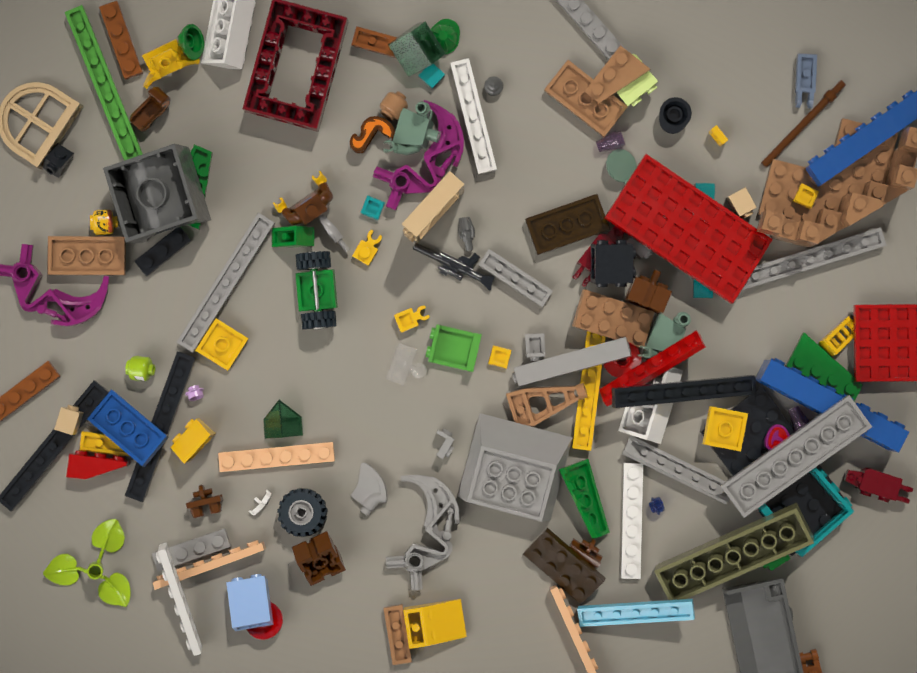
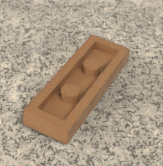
[383,604,412,665]

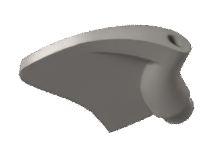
[351,463,388,516]

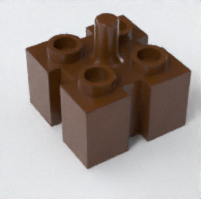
[624,270,672,314]
[292,531,346,586]

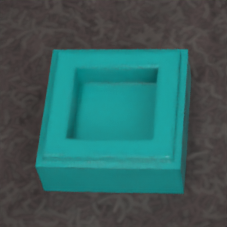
[418,62,445,89]
[360,195,385,220]

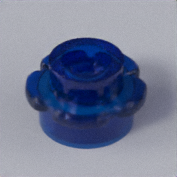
[649,497,665,515]

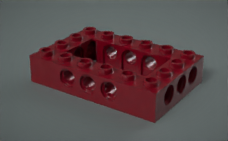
[242,0,349,132]

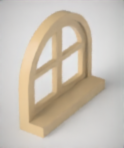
[0,82,84,170]

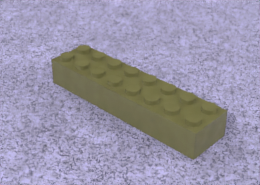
[654,503,814,600]

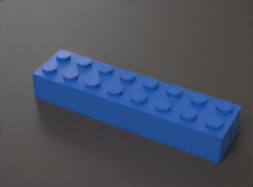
[755,358,909,453]

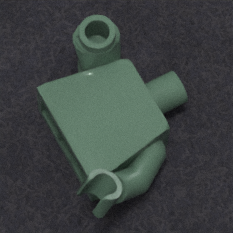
[383,101,441,155]
[638,312,691,358]

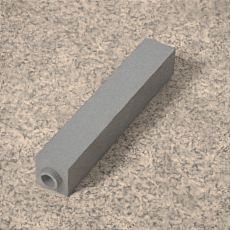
[512,337,632,386]

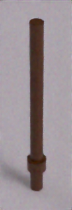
[761,80,846,168]

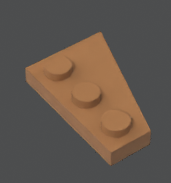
[584,45,651,103]

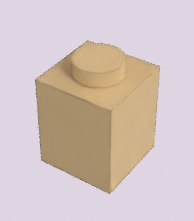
[726,187,757,219]
[54,404,84,435]

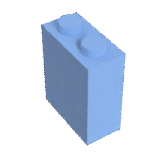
[226,574,273,631]

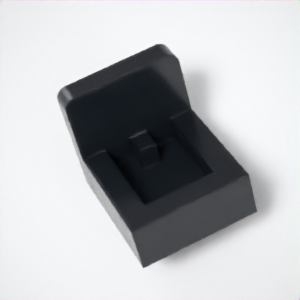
[43,143,74,178]

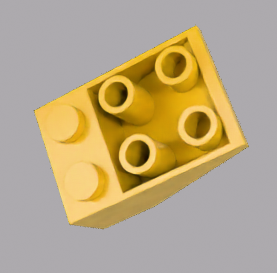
[403,599,467,649]

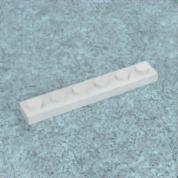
[450,58,497,175]
[621,463,643,579]
[156,542,202,656]

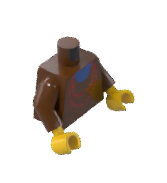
[273,171,333,225]

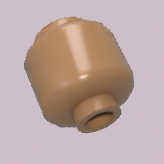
[380,91,408,121]

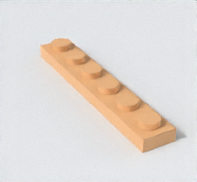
[218,442,335,472]
[152,540,266,590]
[550,585,599,673]

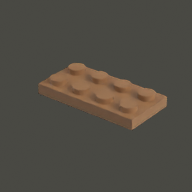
[544,60,628,137]
[48,236,126,275]
[572,289,654,349]

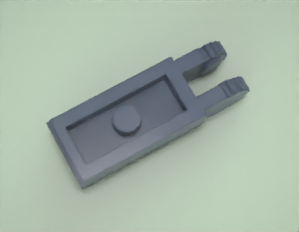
[795,53,817,108]

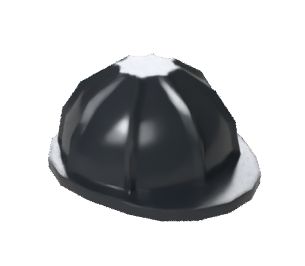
[659,97,692,134]

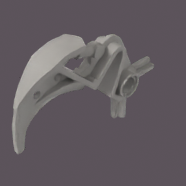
[386,475,460,590]

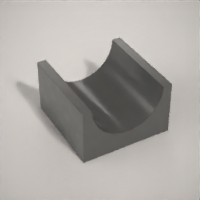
[103,143,211,244]

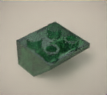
[388,21,446,77]

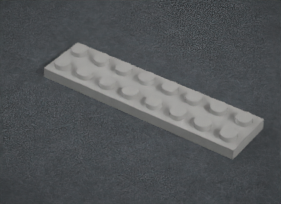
[720,395,872,518]

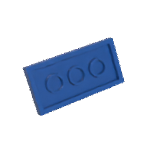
[87,389,169,467]

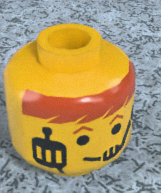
[90,210,118,235]

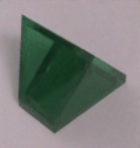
[263,399,303,439]

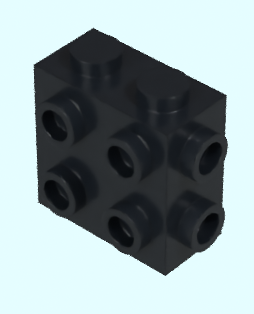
[590,240,636,287]

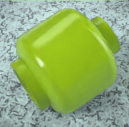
[125,356,156,382]

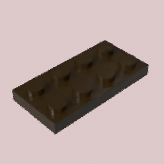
[525,194,610,255]
[523,527,606,604]

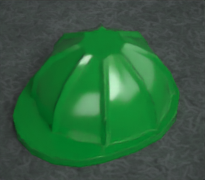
[427,19,460,55]
[178,24,204,60]

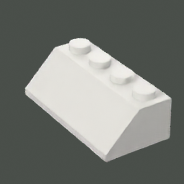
[201,0,256,69]
[618,358,683,444]

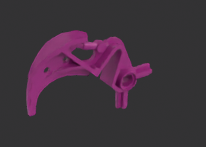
[372,100,464,210]
[0,244,109,327]

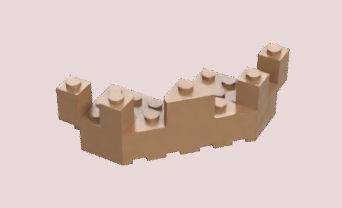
[757,118,917,248]

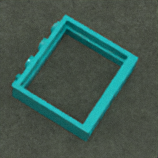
[757,467,854,557]

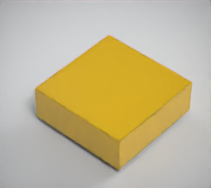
[709,125,728,147]
[793,183,819,209]
[488,345,512,369]

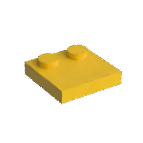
[195,318,249,371]
[702,406,748,451]

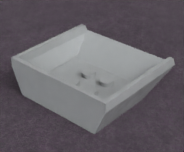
[458,413,573,522]

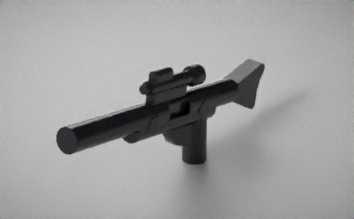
[413,243,494,291]

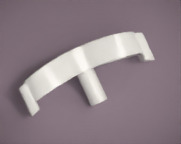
[248,489,272,515]

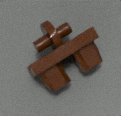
[186,485,223,518]
[569,538,603,568]

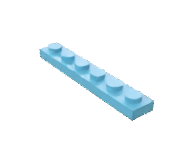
[577,599,695,627]

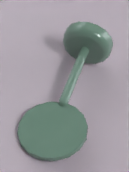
[606,149,637,184]

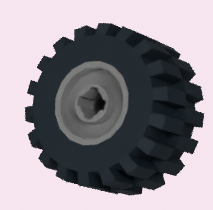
[277,488,328,537]

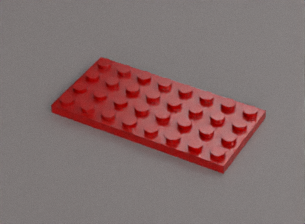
[604,154,773,304]
[853,304,917,382]

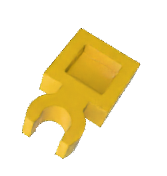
[352,230,382,266]
[394,306,430,333]

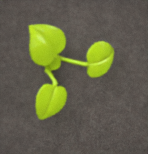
[43,519,131,607]

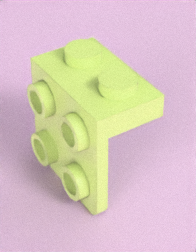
[617,54,658,107]

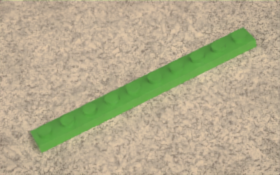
[65,5,143,161]

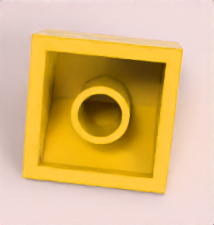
[171,418,216,464]

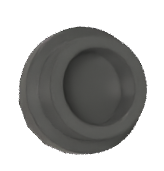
[484,76,503,96]

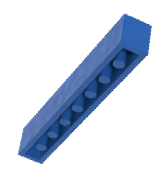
[805,90,917,187]

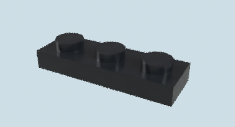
[134,227,192,276]

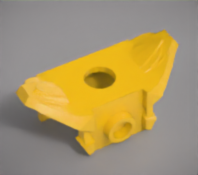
[142,39,200,89]

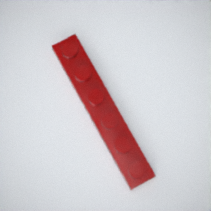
[599,330,706,407]

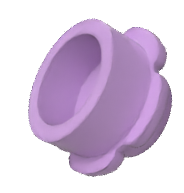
[185,385,204,401]

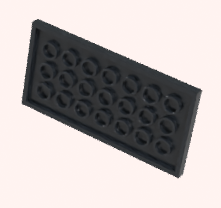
[700,387,844,556]

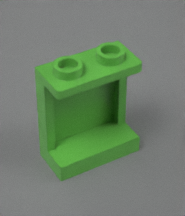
[425,324,482,372]

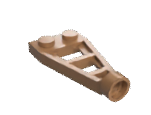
[506,383,588,426]

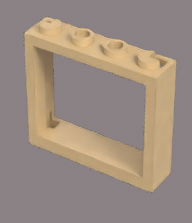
[402,171,464,243]

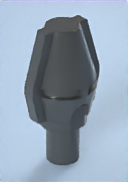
[458,217,475,251]

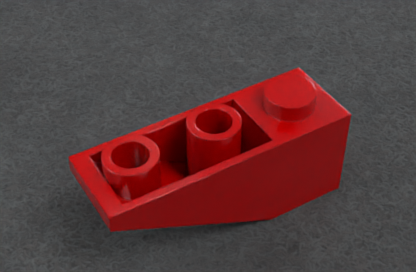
[66,450,130,480]

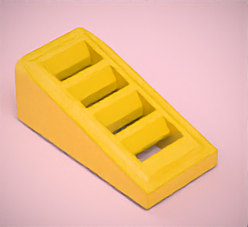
[819,316,854,357]

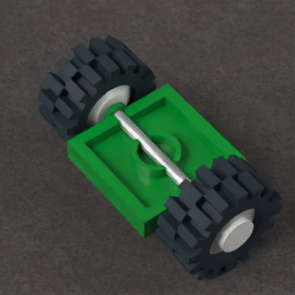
[295,251,338,329]

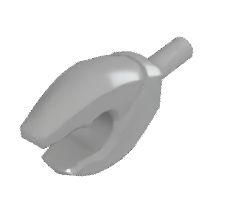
[320,216,350,252]

